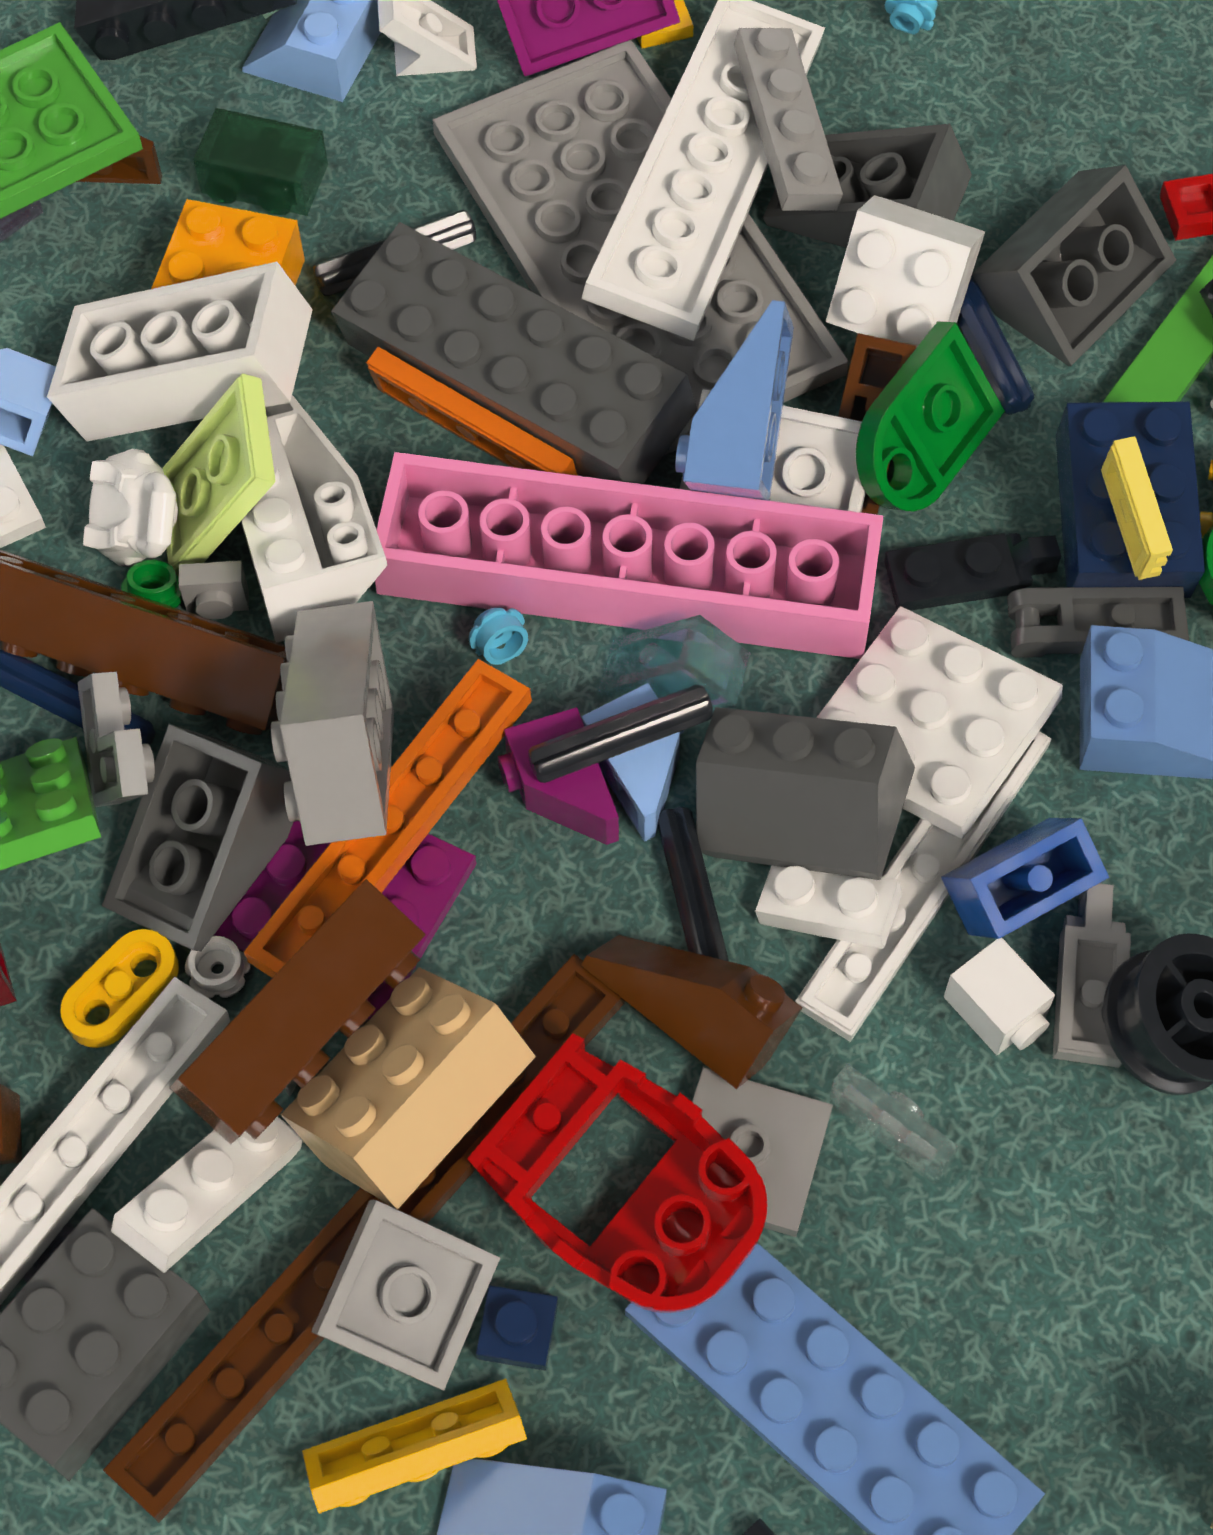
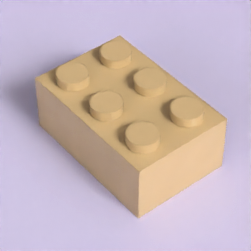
[281,967,536,1210]

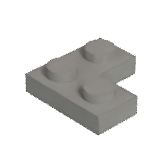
[78,672,155,807]

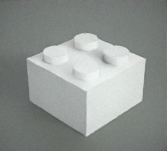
[826,195,985,347]

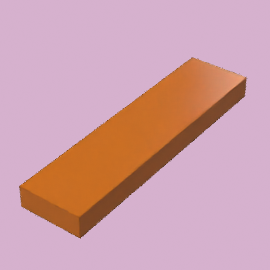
[366,347,578,476]

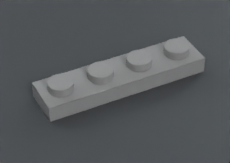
[734,28,843,211]

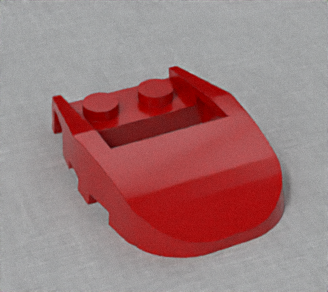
[467,1033,768,1313]

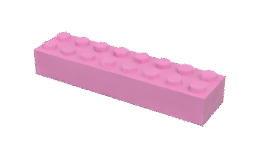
[375,452,884,659]

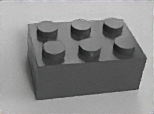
[0,1208,210,1481]

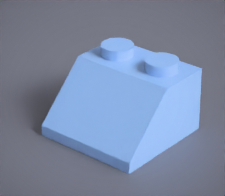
[242,0,381,102]

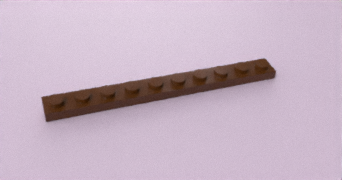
[103,954,625,1523]

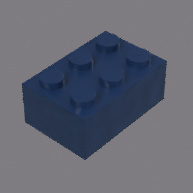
[1056,402,1205,598]

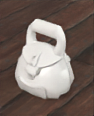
[83,449,178,567]

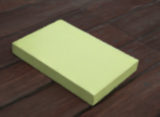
[162,374,276,576]

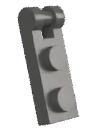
[1007,587,1189,658]

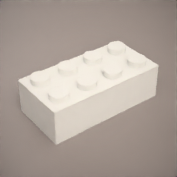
[47,262,313,442]

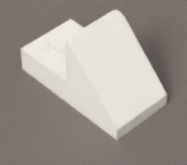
[378,0,477,76]

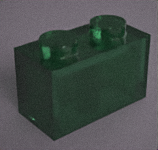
[193,108,328,216]

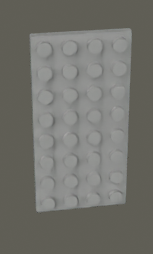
[432,40,848,455]

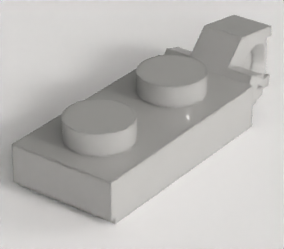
[1052,883,1131,1068]

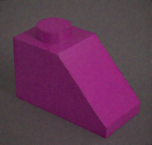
[497,707,619,845]

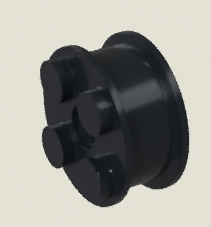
[1101,933,1213,1095]

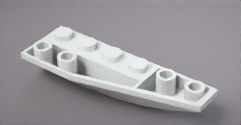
[241,395,387,642]

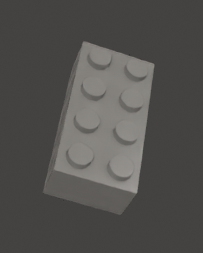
[271,601,394,846]

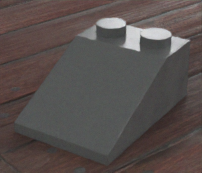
[763,124,972,248]
[102,724,293,952]

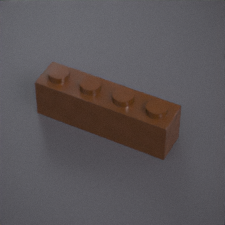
[170,879,426,1144]

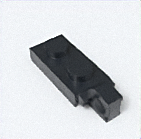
[884,533,1061,611]

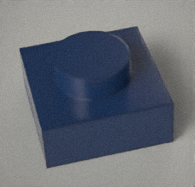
[476,1285,558,1371]

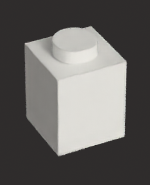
[944,938,1055,1055]

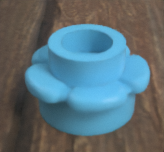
[885,0,937,35]
[468,608,528,665]

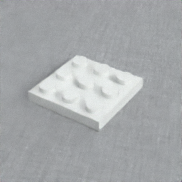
[817,606,1063,839]

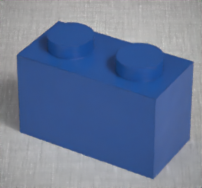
[941,818,1110,939]

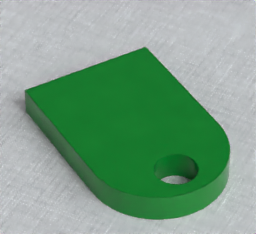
[856,321,1005,511]

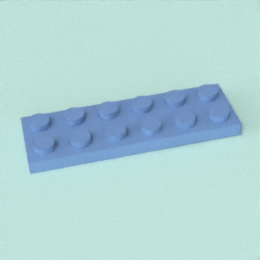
[625,1243,1045,1535]

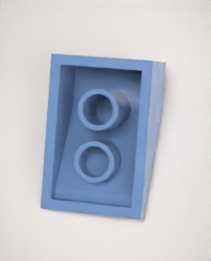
[675,300,794,501]
[1080,625,1213,779]
[437,1458,667,1535]

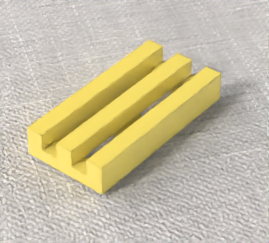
[1101,436,1173,580]

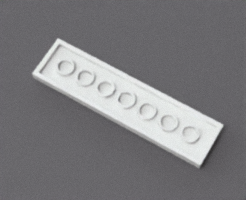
[582,0,825,341]

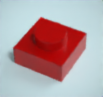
[1159,174,1213,241]

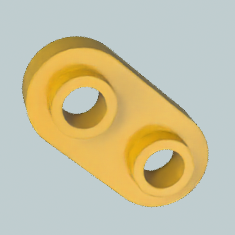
[60,929,179,1048]

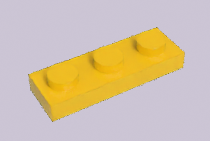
[302,1379,527,1513]

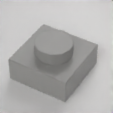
[179,561,249,619]

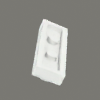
[111,1116,303,1273]

